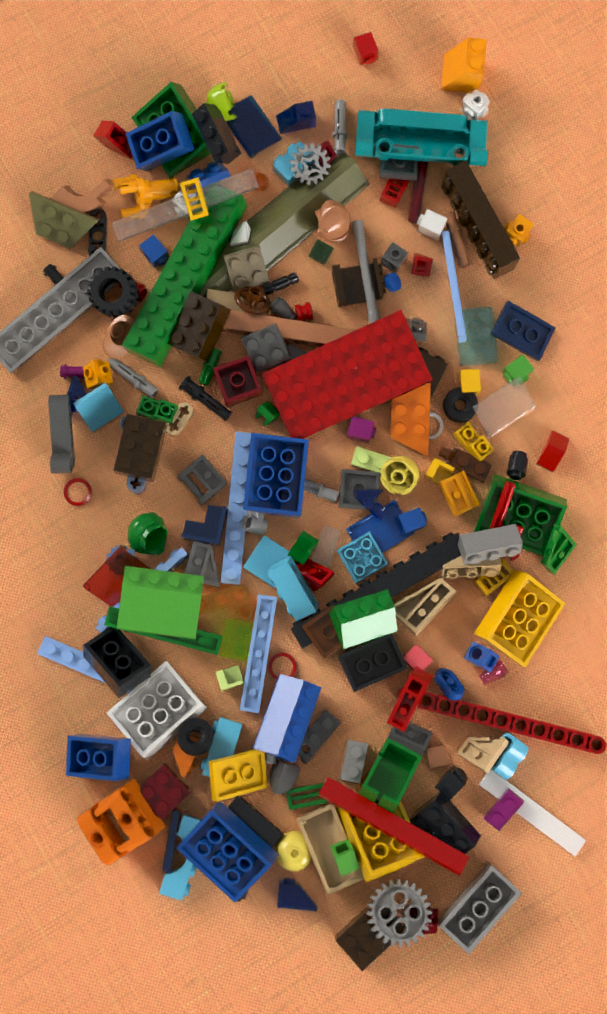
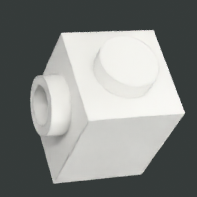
[417,209,448,241]

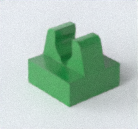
[255,401,280,426]

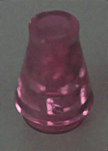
[479,660,509,685]

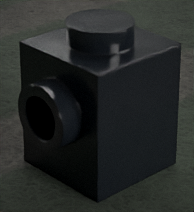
[435,765,468,800]

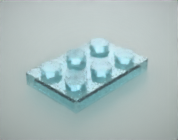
[454,307,498,366]

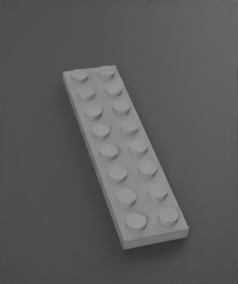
[0,247,120,374]

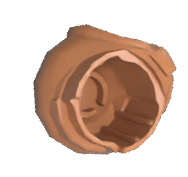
[315,199,350,242]

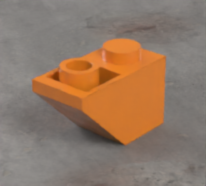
[173,734,201,778]

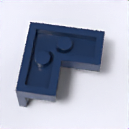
[181,505,227,546]

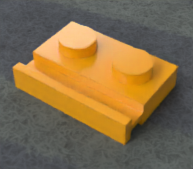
[438,470,480,517]

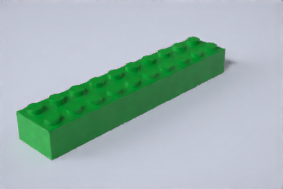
[122,184,247,367]

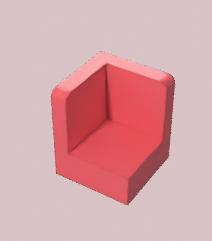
[403,645,433,670]

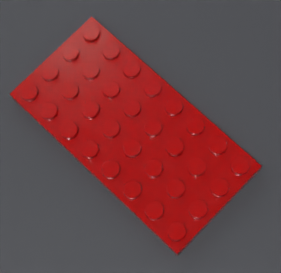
[262,310,433,439]

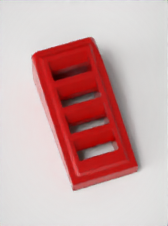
[379,179,410,208]

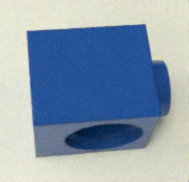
[139,234,169,268]
[395,507,427,536]
[464,641,500,673]

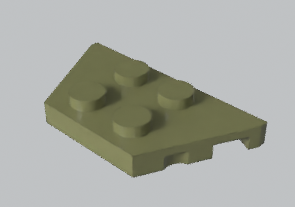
[29,191,99,248]

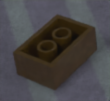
[167,291,231,362]
[113,414,167,482]
[334,901,404,971]

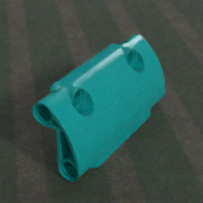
[355,109,488,166]

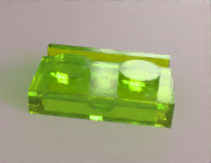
[220,618,254,661]

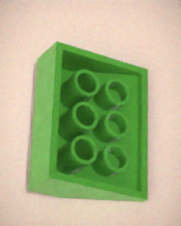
[117,566,204,639]

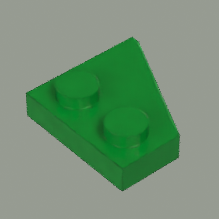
[541,524,577,575]

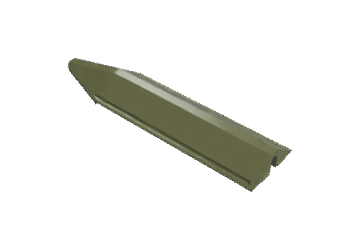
[200,149,370,298]

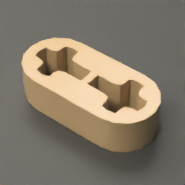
[166,402,193,436]

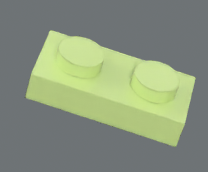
[351,446,392,475]

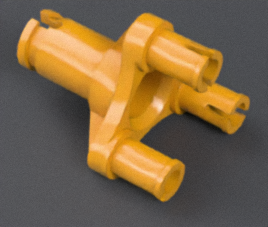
[112,174,179,221]

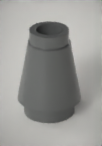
[270,296,297,320]

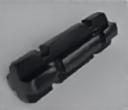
[263,272,299,295]

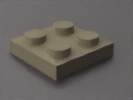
[223,245,269,292]

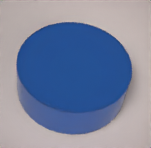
[384,272,401,292]

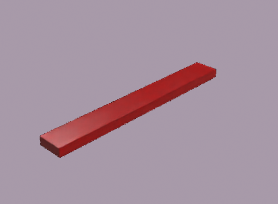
[318,777,469,876]

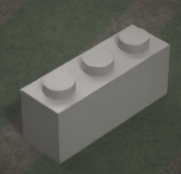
[458,524,523,565]

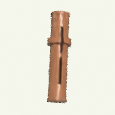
[443,211,472,268]

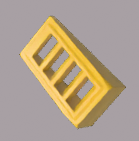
[179,177,209,221]
[474,558,513,597]

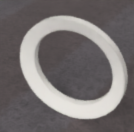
[429,412,443,440]

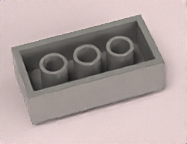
[437,862,522,954]

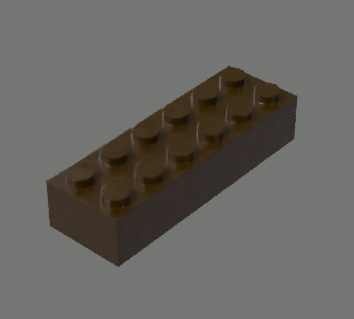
[441,161,520,279]

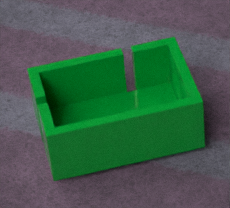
[358,737,423,814]

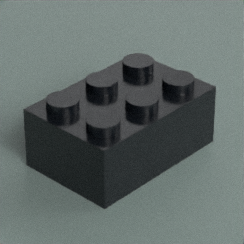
[83,627,151,698]
[337,633,408,692]
[409,791,481,854]

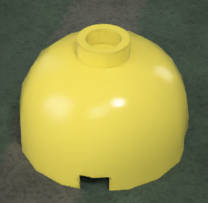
[380,456,420,495]
[275,830,312,871]

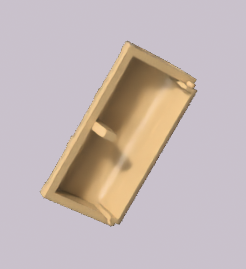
[297,804,364,895]

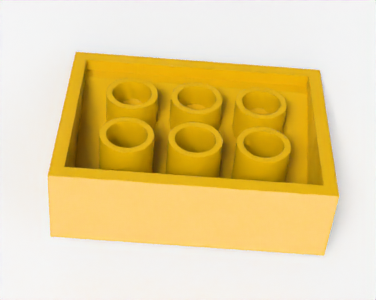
[474,569,566,668]
[336,800,424,883]

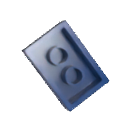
[125,111,194,171]
[66,734,131,781]

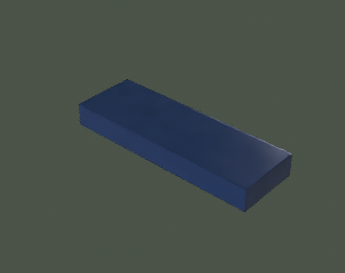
[162,809,181,872]

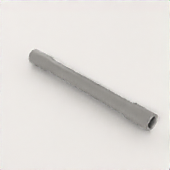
[352,220,380,324]

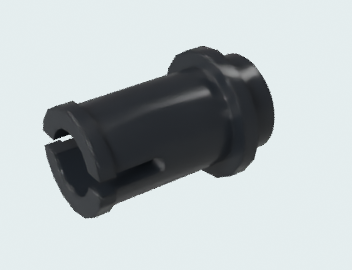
[43,264,64,285]

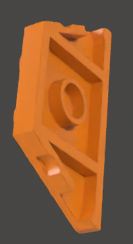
[391,382,431,456]

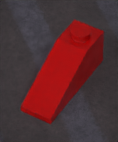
[387,666,434,732]

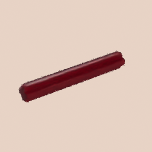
[408,161,428,224]

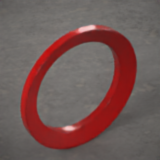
[64,478,92,506]
[268,653,297,680]

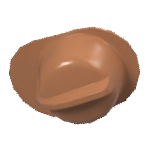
[103,315,134,359]

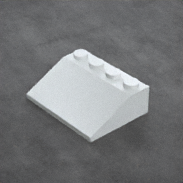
[107,661,207,760]

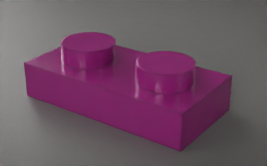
[484,788,524,831]

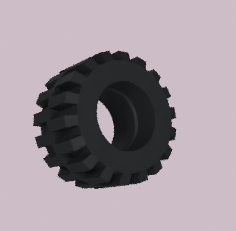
[87,266,139,318]

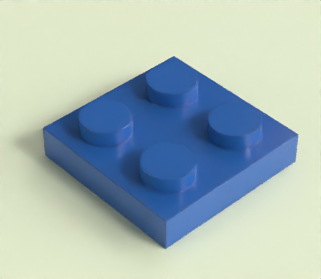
[187,161,231,189]

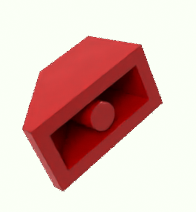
[93,120,133,159]

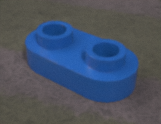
[435,668,465,701]

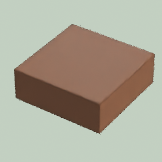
[426,745,449,768]

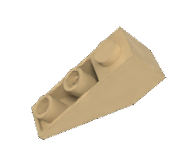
[442,556,501,579]

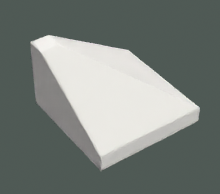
[230,221,251,246]

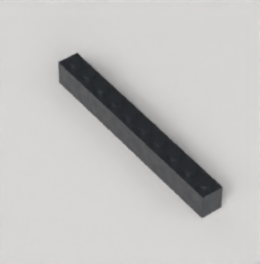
[291,532,461,649]

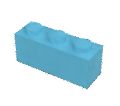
[268,556,319,621]
[200,717,243,777]

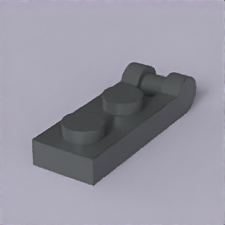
[298,710,341,765]

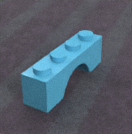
[159,814,201,901]

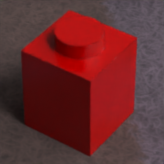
[353,32,379,65]

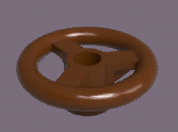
[234,286,271,314]

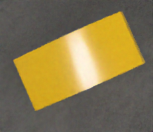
[453,421,494,461]

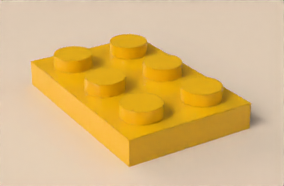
[209,749,268,802]

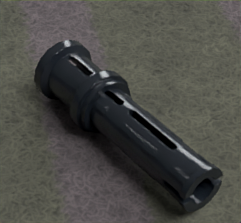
[178,376,232,421]

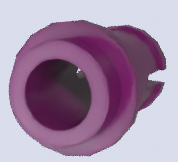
[60,364,84,379]

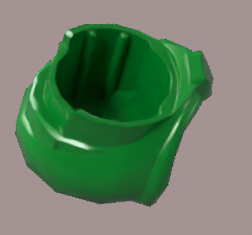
[128,512,168,555]

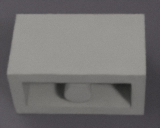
[340,739,368,783]

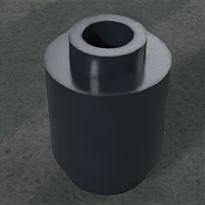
[507,451,528,480]

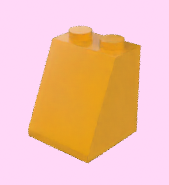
[441,37,487,93]

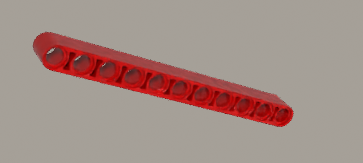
[397,687,606,754]

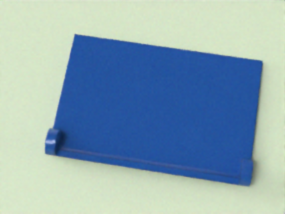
[346,500,414,553]

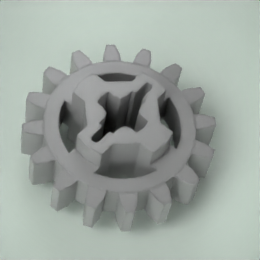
[290,142,331,185]

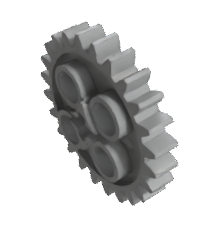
[366,879,432,948]

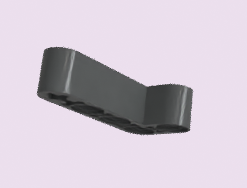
[48,395,75,474]

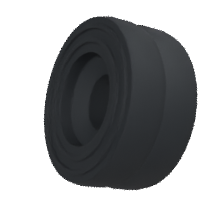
[443,387,478,423]
[177,718,214,756]

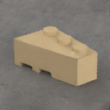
[394,578,456,637]

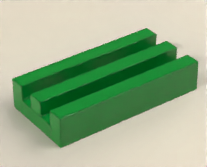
[286,782,328,810]

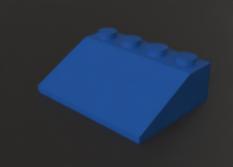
[243,433,309,518]
[176,801,279,903]

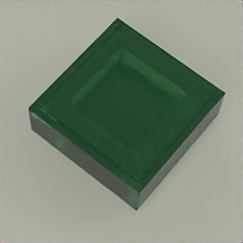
[308,239,334,266]

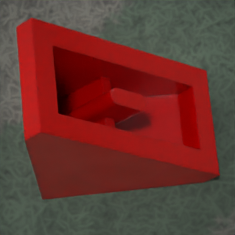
[536,430,570,472]

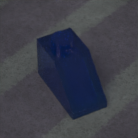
[276,101,316,134]
[277,877,317,911]

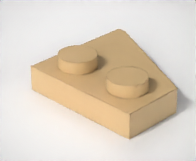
[457,737,509,773]

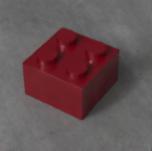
[213,355,262,408]
[140,763,192,821]

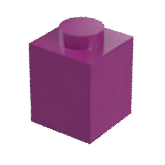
[347,416,377,443]

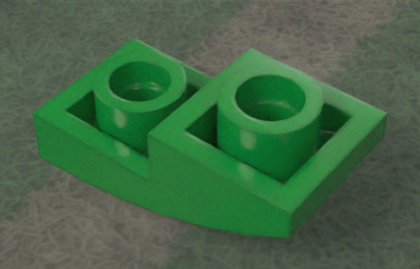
[136,395,178,423]

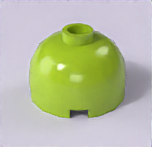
[205,82,237,121]

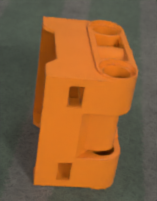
[77,778,166,866]

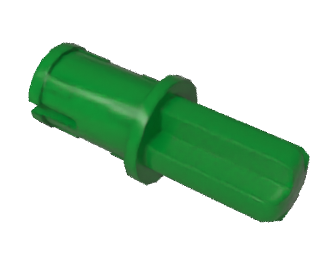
[199,348,222,386]

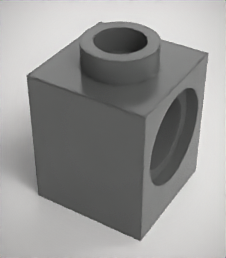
[380,242,408,273]

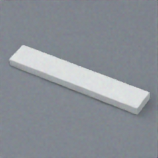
[479,769,586,856]

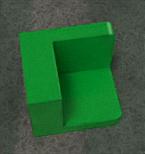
[288,531,319,565]

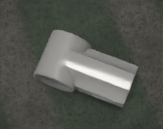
[242,511,268,535]

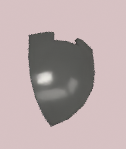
[270,759,300,794]

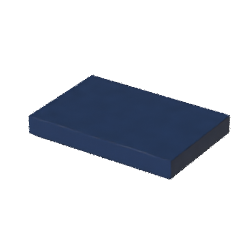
[490,301,556,361]

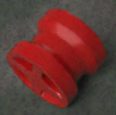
[295,302,314,321]

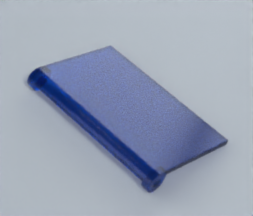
[226,95,282,158]

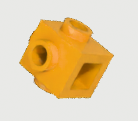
[504,213,534,248]
[83,359,113,389]

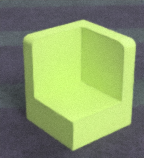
[215,665,244,691]

